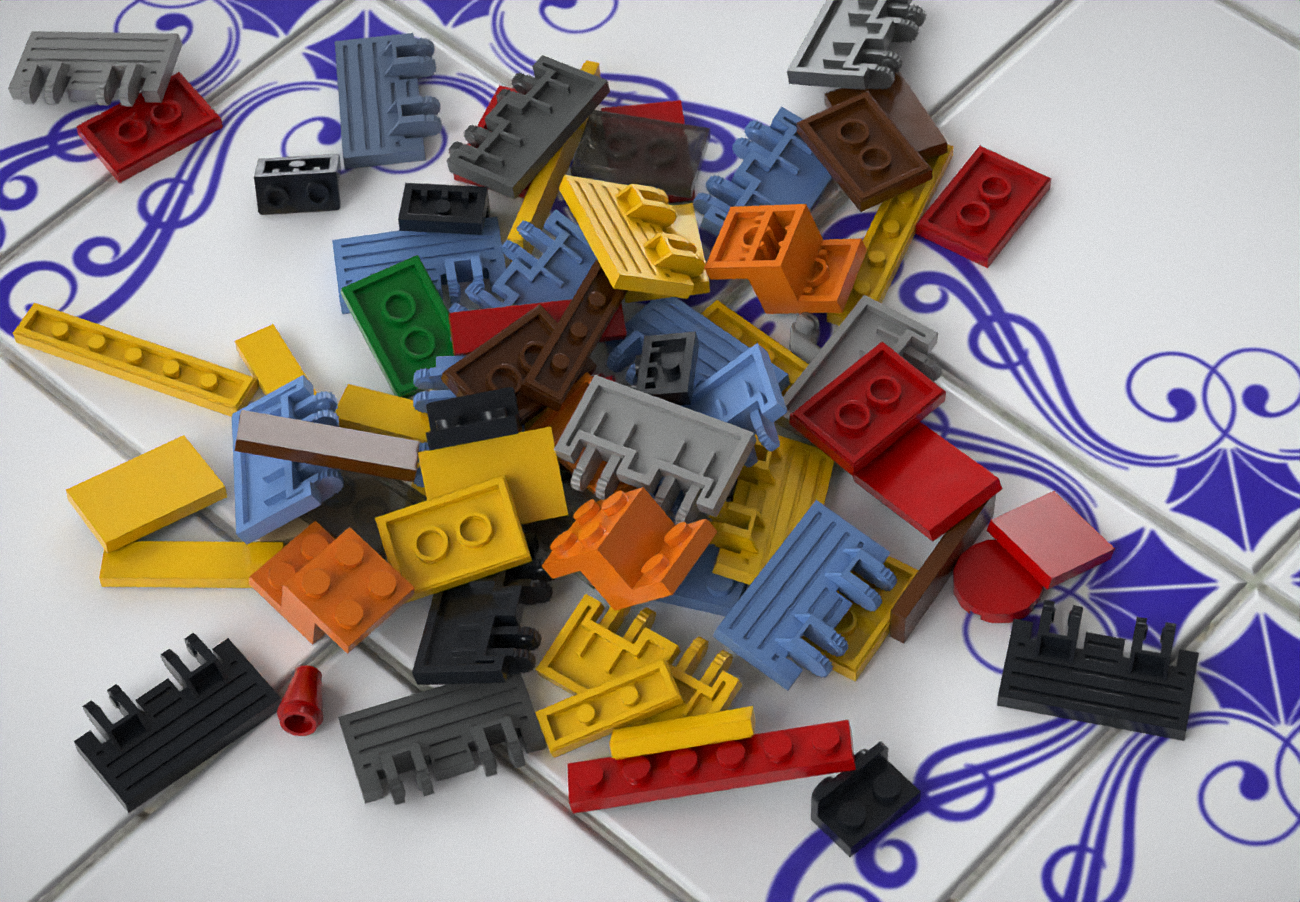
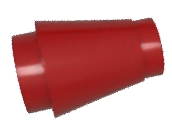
[277,665,323,736]

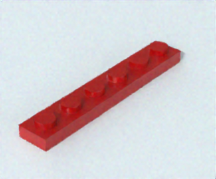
[567,719,856,814]

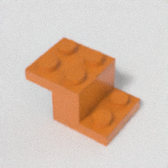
[704,204,867,314]
[541,487,718,610]
[249,521,415,654]

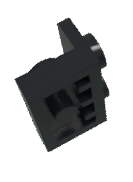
[254,154,341,215]
[398,183,490,235]
[631,331,699,406]
[426,387,523,451]
[811,741,921,857]

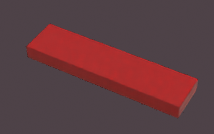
[448,299,627,356]

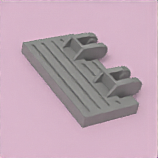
[8,31,183,106]
[774,295,943,441]
[554,375,757,525]

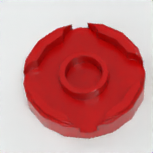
[953,540,1044,623]

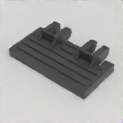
[787,0,927,90]
[446,55,610,199]
[338,673,546,805]

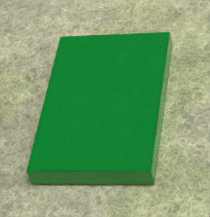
[341,255,454,399]

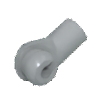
[789,312,821,364]

